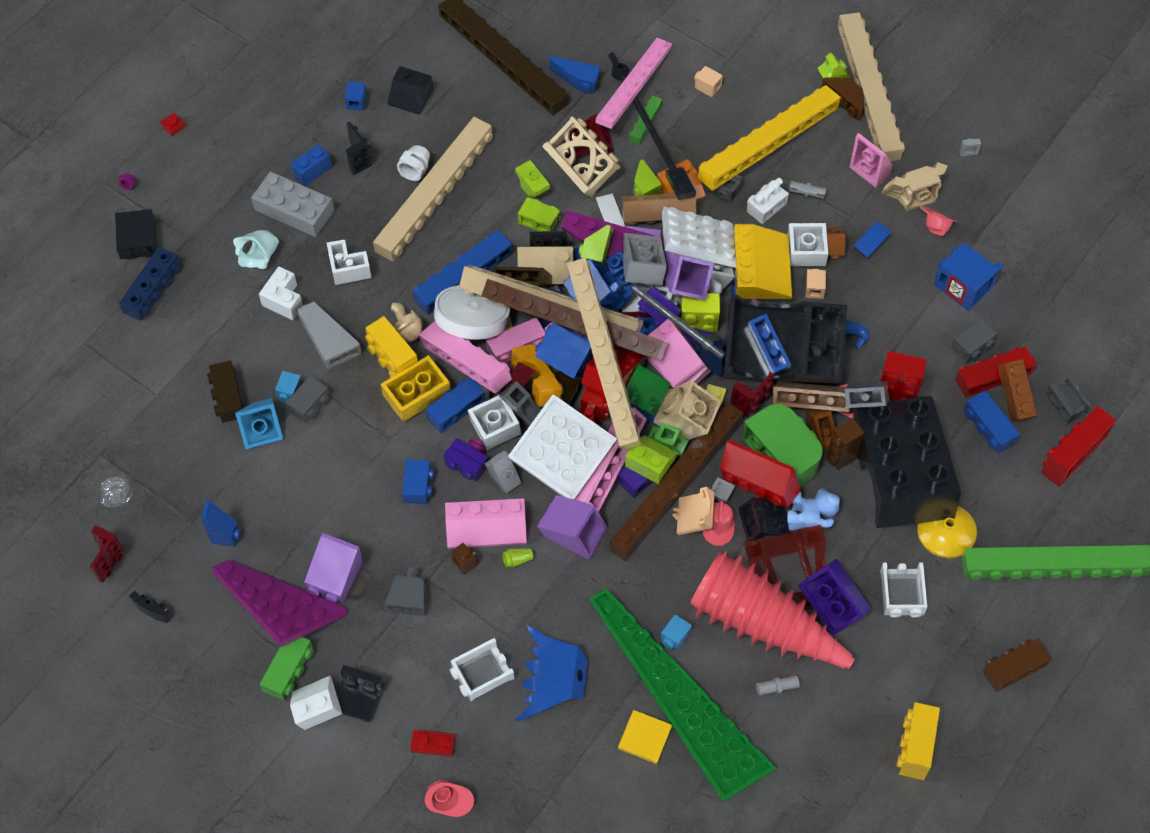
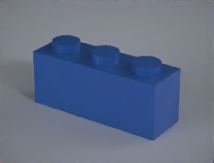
[748,314,791,376]
[425,377,485,433]
[964,391,1020,454]

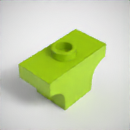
[818,53,852,79]
[515,160,550,198]

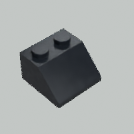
[387,66,433,115]

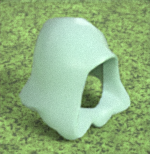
[233,230,279,269]

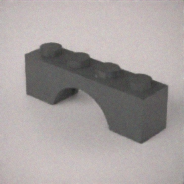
[499,382,541,427]

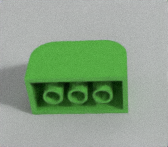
[742,404,822,488]

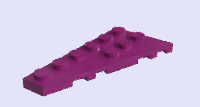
[562,210,668,259]

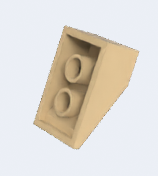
[517,246,573,284]

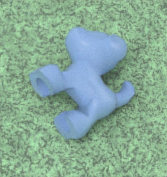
[788,488,840,530]

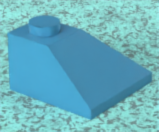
[235,398,283,449]

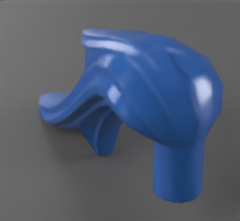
[845,320,870,349]

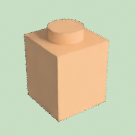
[694,66,723,97]
[805,269,826,299]

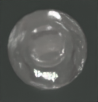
[98,477,134,507]

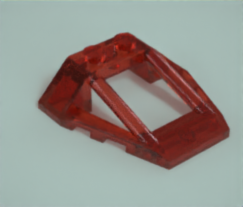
[744,525,826,611]

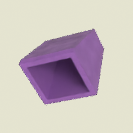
[664,251,714,300]
[537,495,608,559]
[304,533,363,604]

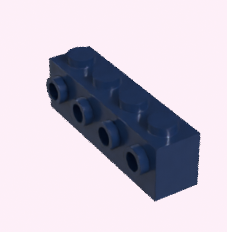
[119,247,181,321]

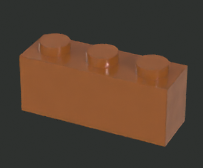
[997,359,1037,421]

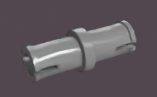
[788,180,826,199]
[756,675,800,696]

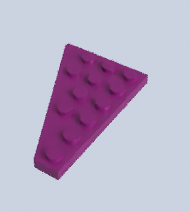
[212,560,347,647]

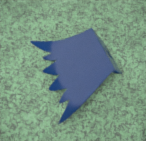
[515,625,588,721]

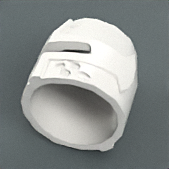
[397,145,430,181]

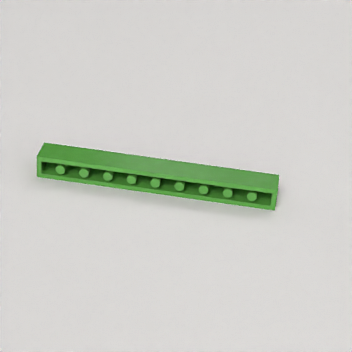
[962,545,1150,580]

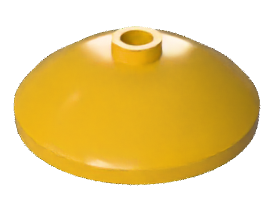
[917,506,977,558]

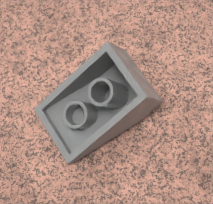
[623,233,667,286]

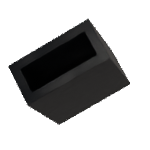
[115,209,157,259]

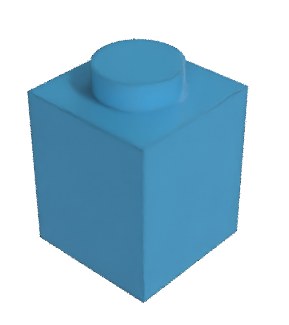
[275,371,303,403]
[661,614,692,651]

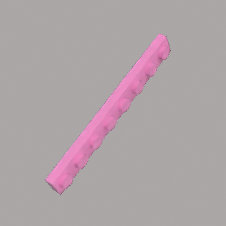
[596,38,672,129]

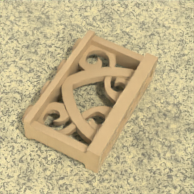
[542,116,621,198]

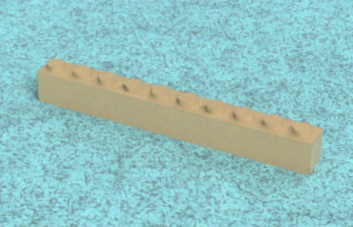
[838,12,905,161]
[373,117,493,262]
[567,258,642,451]
[459,265,644,332]

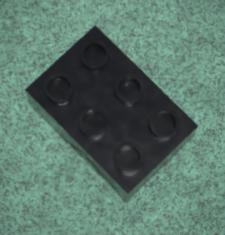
[722,294,848,386]
[853,396,961,528]

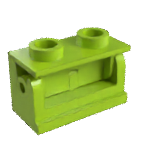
[518,197,560,232]

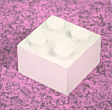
[787,223,828,266]
[468,395,521,450]

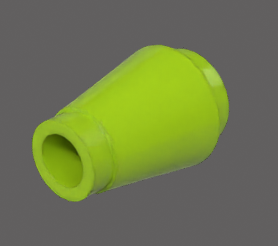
[502,548,533,568]

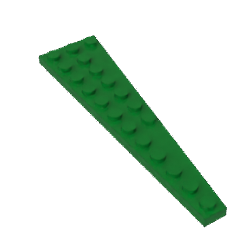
[589,588,776,803]

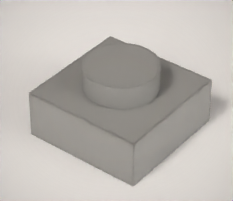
[959,138,981,156]
[711,477,735,503]

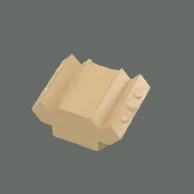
[881,162,947,211]

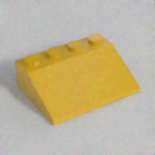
[733,224,792,299]

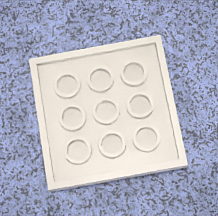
[662,207,736,268]
[508,394,617,500]

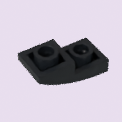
[129,591,170,623]

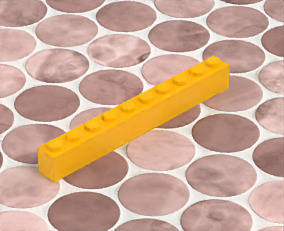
[698,85,841,191]

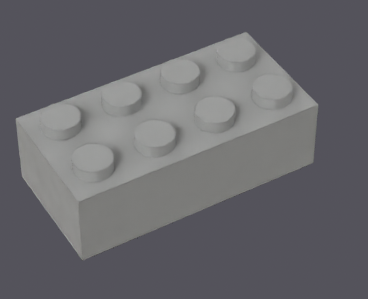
[251,171,334,237]

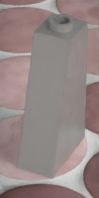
[297,302,362,370]

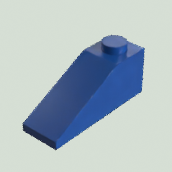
[549,56,600,93]
[201,501,241,547]

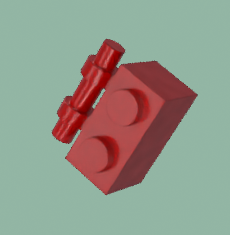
[580,387,610,426]

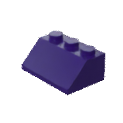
[798,559,871,636]

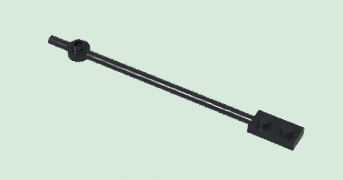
[608,52,696,200]

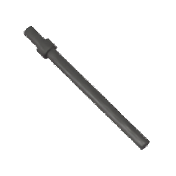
[631,284,726,359]

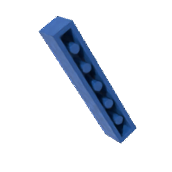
[413,230,513,315]

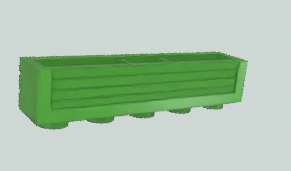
[629,96,662,146]

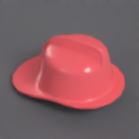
[920,206,957,236]
[703,500,735,546]
[424,780,474,817]

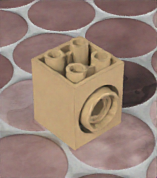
[653,381,722,440]

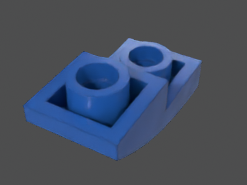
[854,221,892,259]
[605,251,640,293]

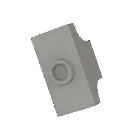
[485,451,522,494]

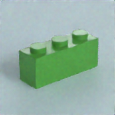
[259,637,314,701]

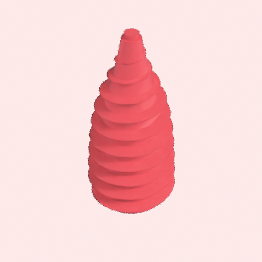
[690,551,855,669]

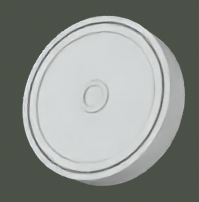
[434,285,510,339]

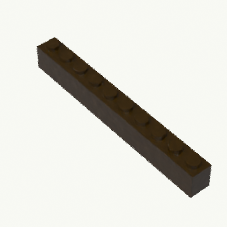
[438,0,569,116]

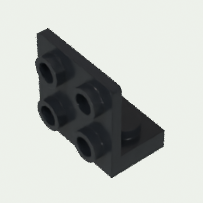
[346,121,372,176]
[529,231,567,247]
[738,497,792,544]
[336,665,384,722]

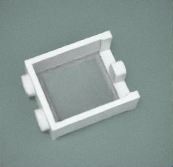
[880,563,927,617]
[449,638,514,702]

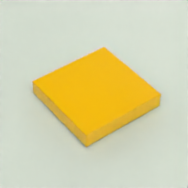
[618,710,672,764]

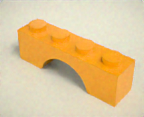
[511,344,563,407]

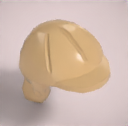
[391,302,423,342]

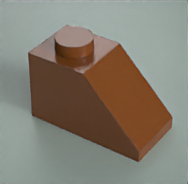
[826,227,846,258]
[805,409,835,452]

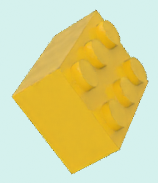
[365,316,418,377]
[381,355,451,422]
[896,702,940,780]

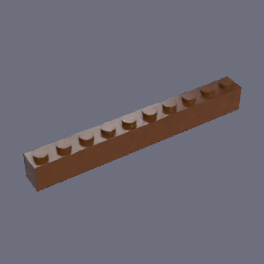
[481,279,668,361]
[610,403,743,562]

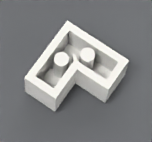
[327,239,371,285]
[259,266,303,320]

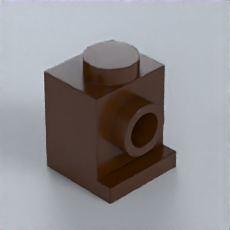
[450,543,480,575]

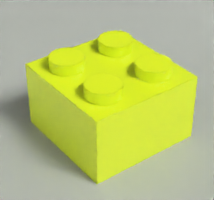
[680,293,720,332]

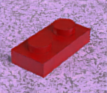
[410,730,455,757]

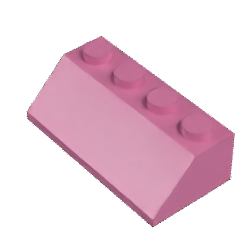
[445,498,527,549]

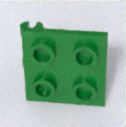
[626,364,671,416]

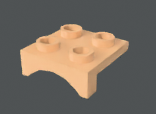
[673,487,714,535]

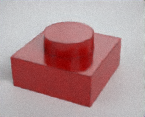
[160,113,186,136]

